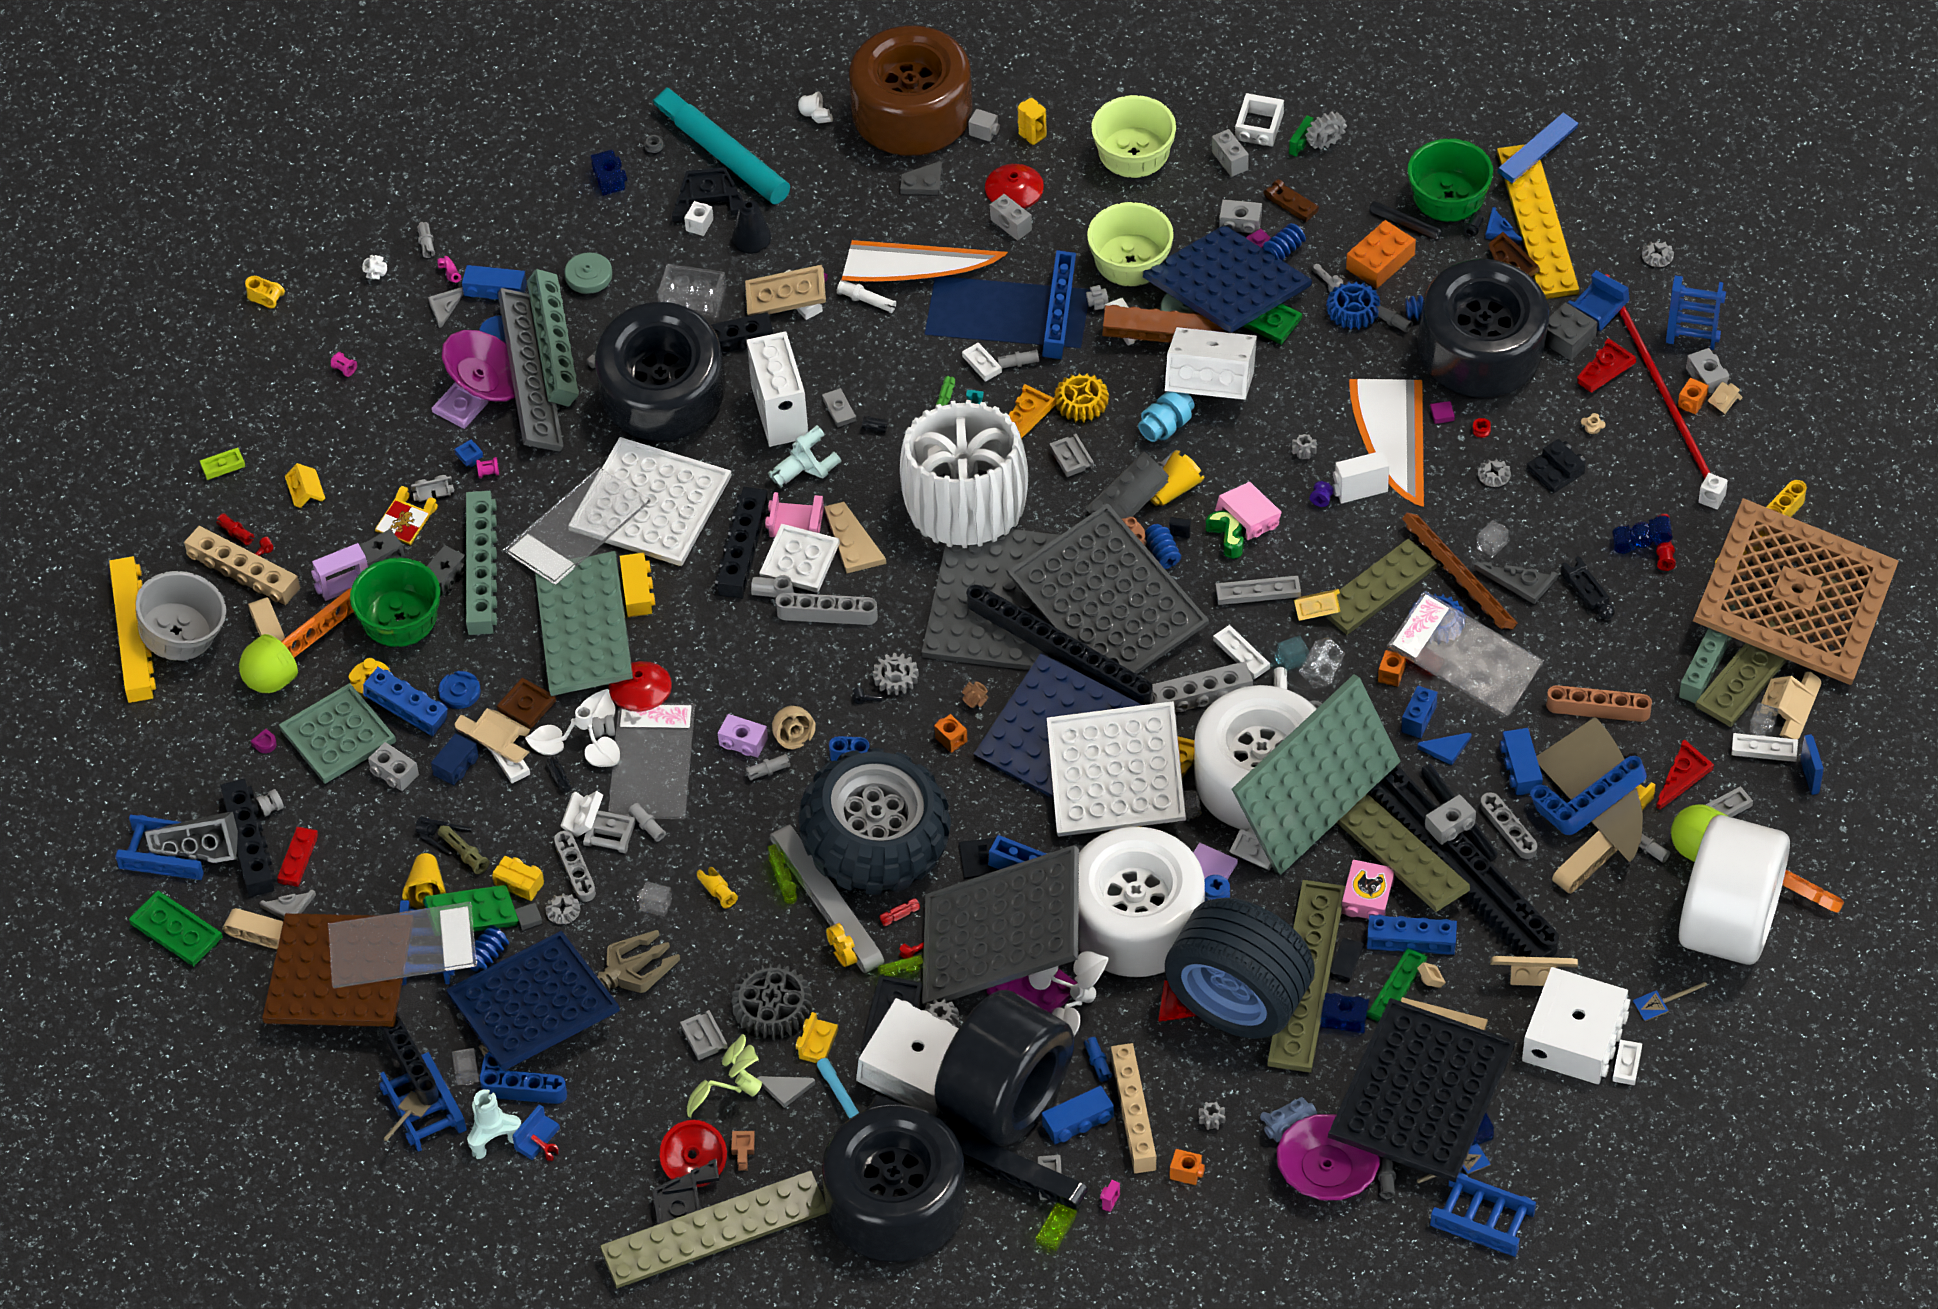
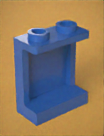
[1567,270,1630,332]

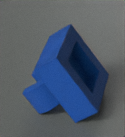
[454,439,483,468]

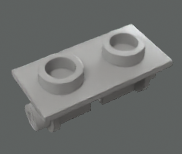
[411,475,454,502]

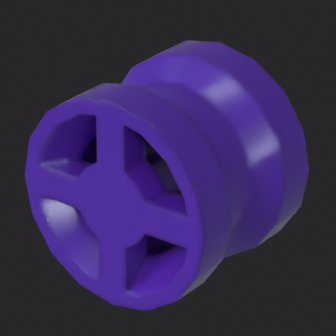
[1309,481,1334,507]

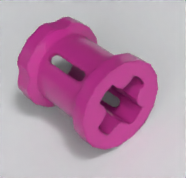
[330,352,357,377]
[476,457,499,478]

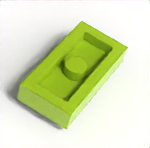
[200,447,246,480]

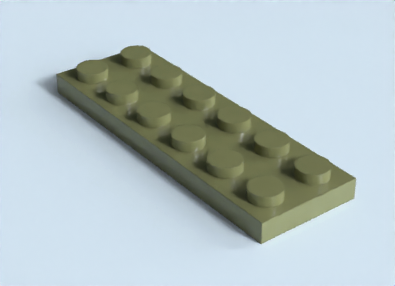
[1324,539,1437,635]

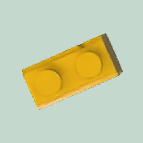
[1017,98,1047,145]
[492,856,544,901]

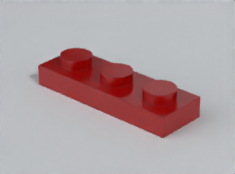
[277,827,318,887]

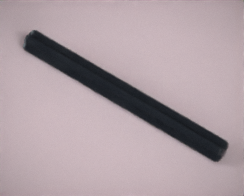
[1421,764,1498,861]

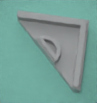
[428,287,464,328]
[259,890,316,919]
[757,1076,815,1108]

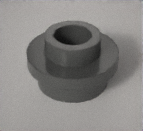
[644,135,664,153]

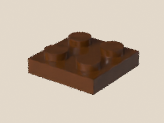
[497,678,556,729]

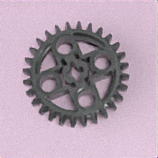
[731,963,813,1040]

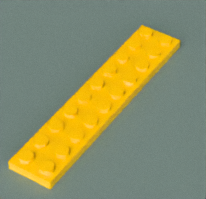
[1497,144,1579,299]

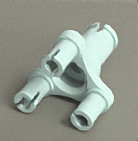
[768,425,842,488]
[467,1090,521,1159]

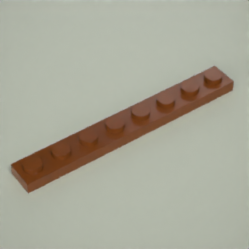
[1402,513,1518,629]

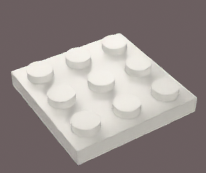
[759,524,840,593]

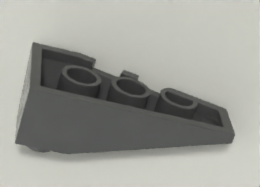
[145,812,238,863]

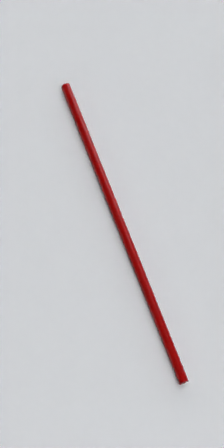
[1605,274,1710,479]

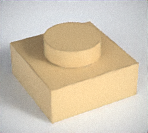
[1417,962,1446,988]

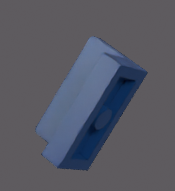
[512,1105,560,1160]

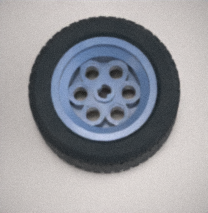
[1164,898,1315,1038]

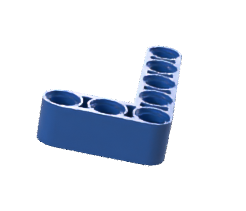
[1530,756,1647,835]

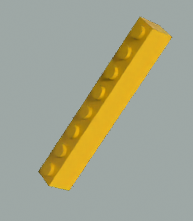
[109,556,156,703]

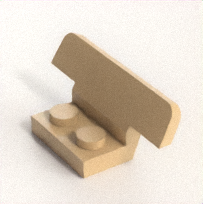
[1758,672,1821,739]
[455,708,530,763]
[1490,956,1578,986]

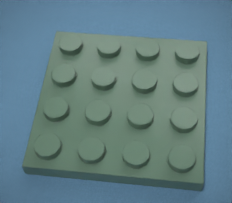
[279,683,396,784]

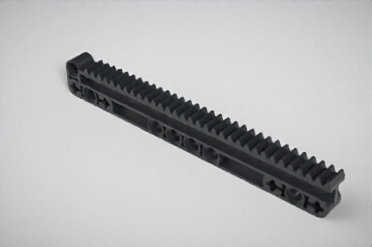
[1367,765,1559,957]

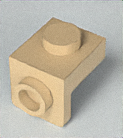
[1708,382,1743,414]

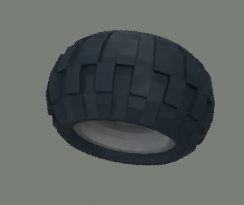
[798,748,951,895]

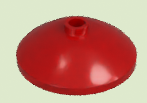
[985,164,1044,209]
[609,661,672,712]
[659,1120,727,1187]

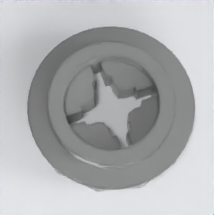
[1642,240,1674,267]
[1478,458,1511,487]
[545,893,580,924]

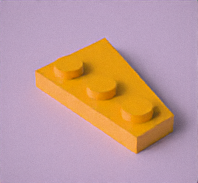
[1009,384,1056,438]

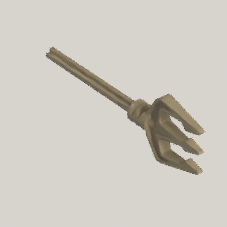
[479,930,680,1056]

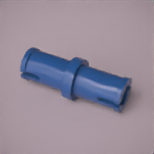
[1083,1037,1112,1082]

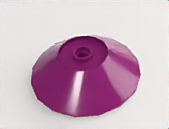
[442,330,515,402]
[1276,1114,1380,1200]

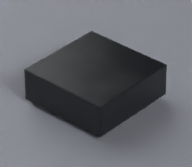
[1169,517,1191,538]

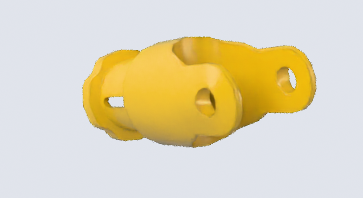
[697,867,738,909]

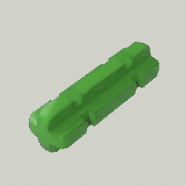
[936,376,955,406]

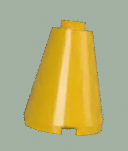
[1150,450,1204,506]
[402,853,446,911]

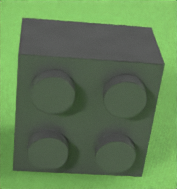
[1545,302,1597,361]

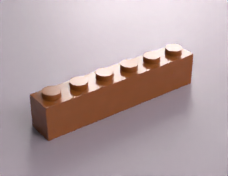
[1102,305,1224,343]

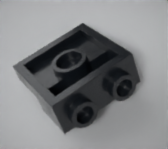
[1526,439,1586,494]

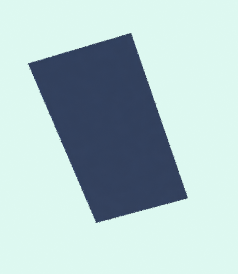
[924,276,1090,348]

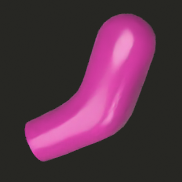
[437,256,461,283]

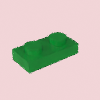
[1289,115,1314,157]

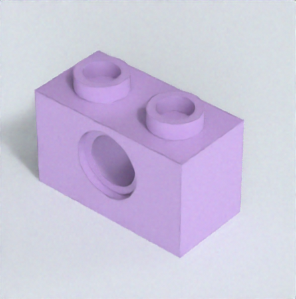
[718,714,768,758]

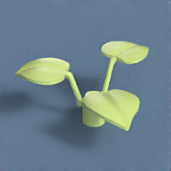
[687,1034,762,1118]

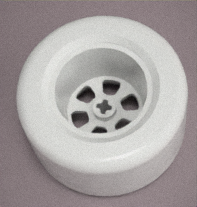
[1194,685,1316,831]
[1679,815,1790,965]
[1078,827,1205,977]

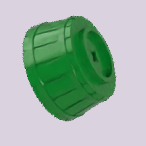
[1408,138,1493,222]
[350,558,440,647]

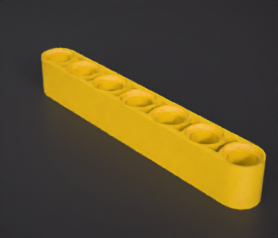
[1715,480,1807,570]

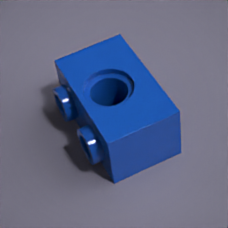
[1401,686,1438,739]

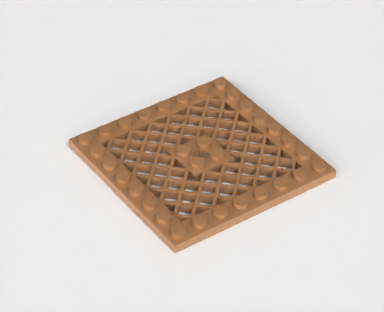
[1693,498,1899,685]

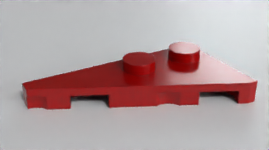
[1656,740,1714,810]

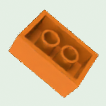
[1346,220,1416,289]

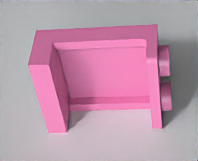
[1215,482,1281,540]

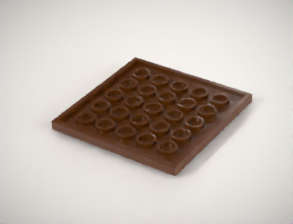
[262,913,414,1027]

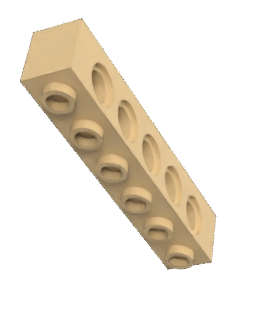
[184,526,300,605]
[1111,1043,1156,1174]

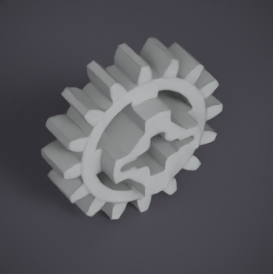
[1305,112,1347,150]
[873,653,919,695]

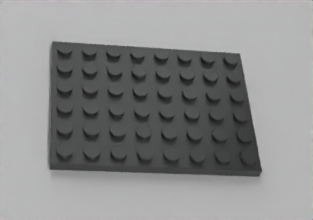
[1008,503,1209,674]
[921,529,1060,670]
[922,845,1079,1007]

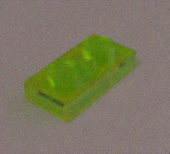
[877,955,923,977]
[1036,1202,1077,1251]

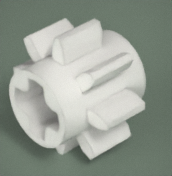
[362,255,387,280]

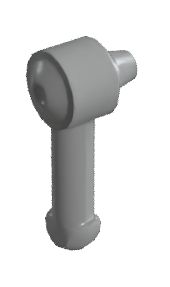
[1312,264,1343,292]

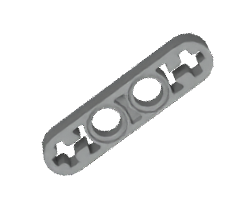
[1480,792,1537,859]
[554,831,596,902]

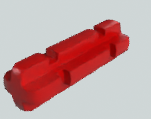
[879,898,920,926]

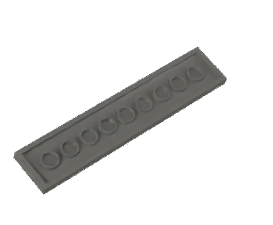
[498,288,563,452]

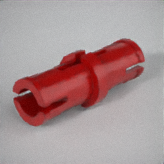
[216,513,254,545]

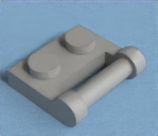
[583,811,636,853]

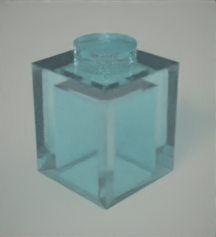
[1275,635,1309,671]

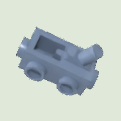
[1260,1097,1317,1143]

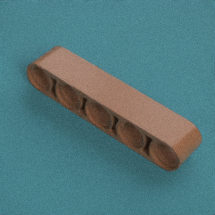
[1546,685,1652,722]

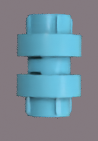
[1138,391,1195,442]

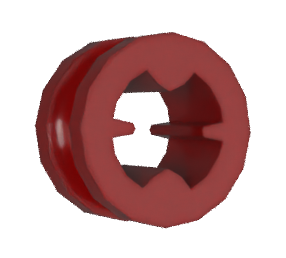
[1472,418,1491,438]

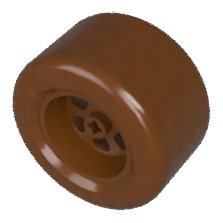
[849,25,972,156]

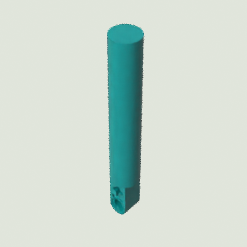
[653,87,790,204]

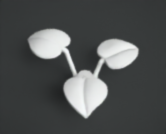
[526,689,620,767]
[1028,951,1109,1036]

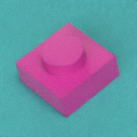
[1100,1180,1120,1212]

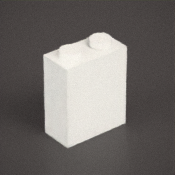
[1332,451,1389,503]

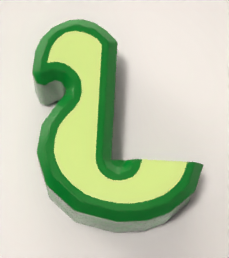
[1206,511,1244,559]

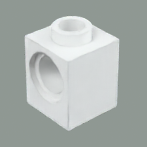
[685,201,713,236]
[1698,473,1728,510]

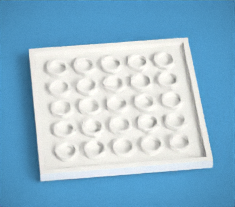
[569,437,732,566]
[1047,701,1186,837]

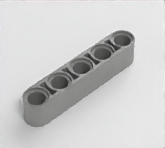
[776,593,878,625]

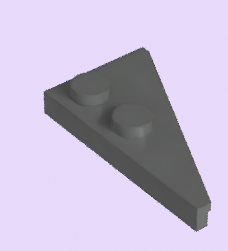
[1474,562,1558,604]

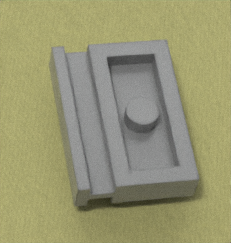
[1050,434,1094,477]
[680,1010,728,1060]

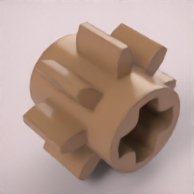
[962,682,989,708]

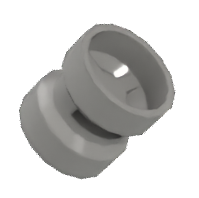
[592,715,616,739]
[255,789,284,817]

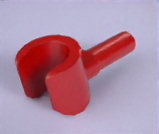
[255,537,273,556]
[899,942,924,960]
[530,1134,559,1161]

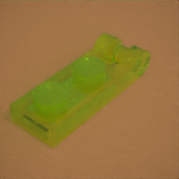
[767,844,797,904]

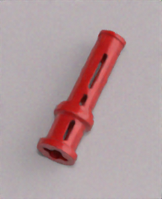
[1656,514,1676,571]

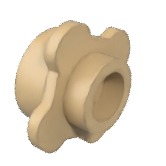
[1581,413,1605,434]

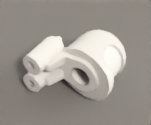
[798,92,833,123]

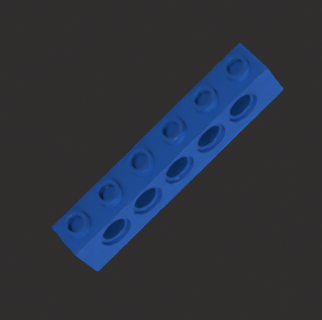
[1042,250,1076,359]

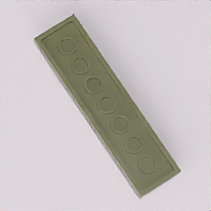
[1336,794,1470,912]

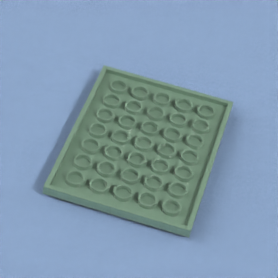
[1232,674,1401,875]

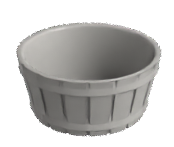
[135,571,226,661]

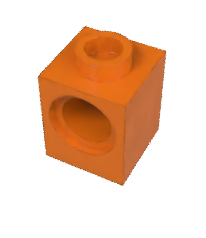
[1678,378,1709,414]
[1378,650,1406,687]
[934,714,968,753]
[1170,1149,1205,1185]

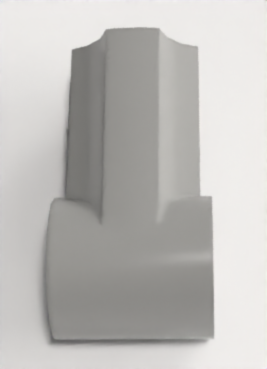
[751,575,794,597]

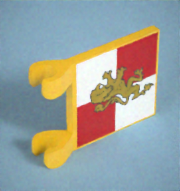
[375,486,438,546]

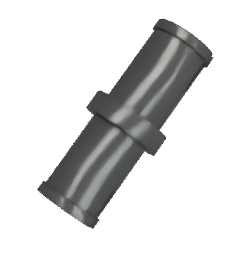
[1375,304,1413,333]
[1378,1156,1396,1199]

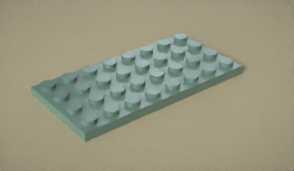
[535,551,633,696]

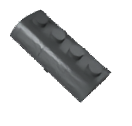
[1084,451,1169,519]

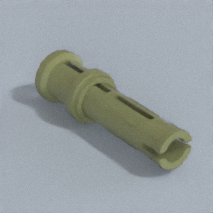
[438,826,490,875]

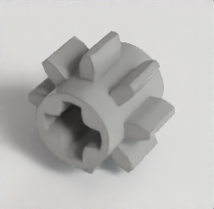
[1086,285,1109,310]
[1292,434,1317,459]
[1199,1102,1225,1130]

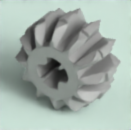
[925,999,959,1026]

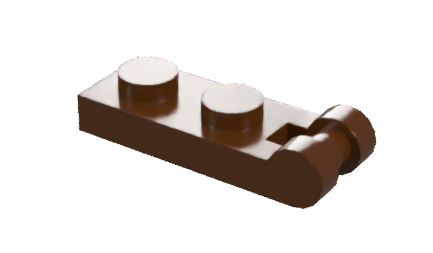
[1263,179,1319,222]

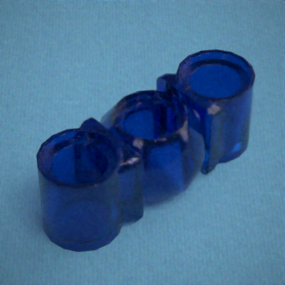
[1612,516,1673,554]

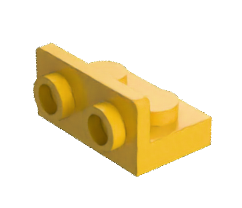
[796,1012,838,1063]

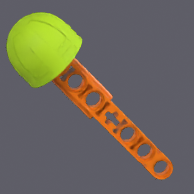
[239,588,354,693]
[1671,804,1844,913]

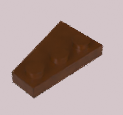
[1488,232,1540,277]

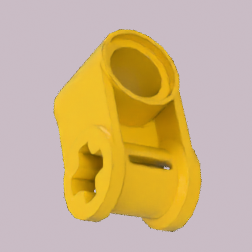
[245,276,285,309]

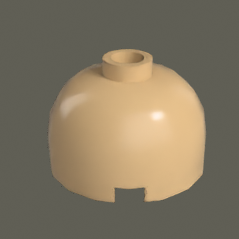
[772,706,815,749]

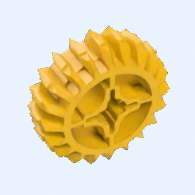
[1054,373,1109,422]

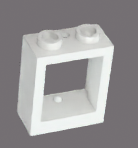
[1235,93,1284,147]

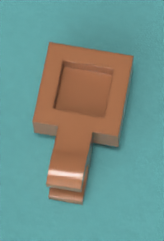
[731,1131,755,1171]

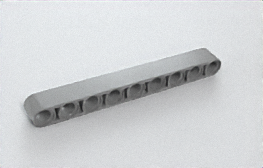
[770,824,885,974]

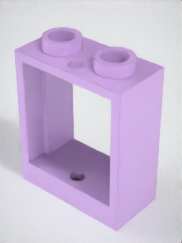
[311,543,368,601]

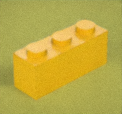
[620,553,655,617]

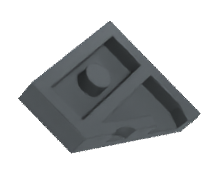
[900,162,942,195]

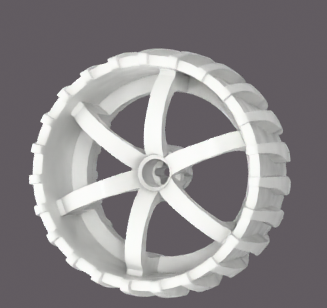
[900,400,1028,548]

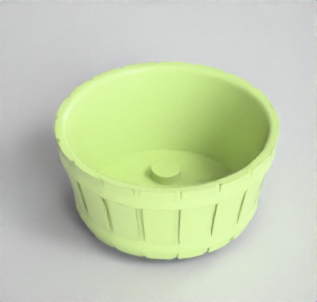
[1092,95,1176,178]
[1087,202,1173,286]

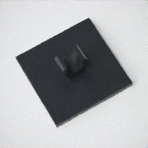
[959,837,999,879]

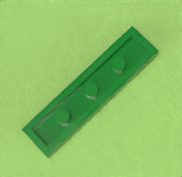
[1367,948,1427,1022]

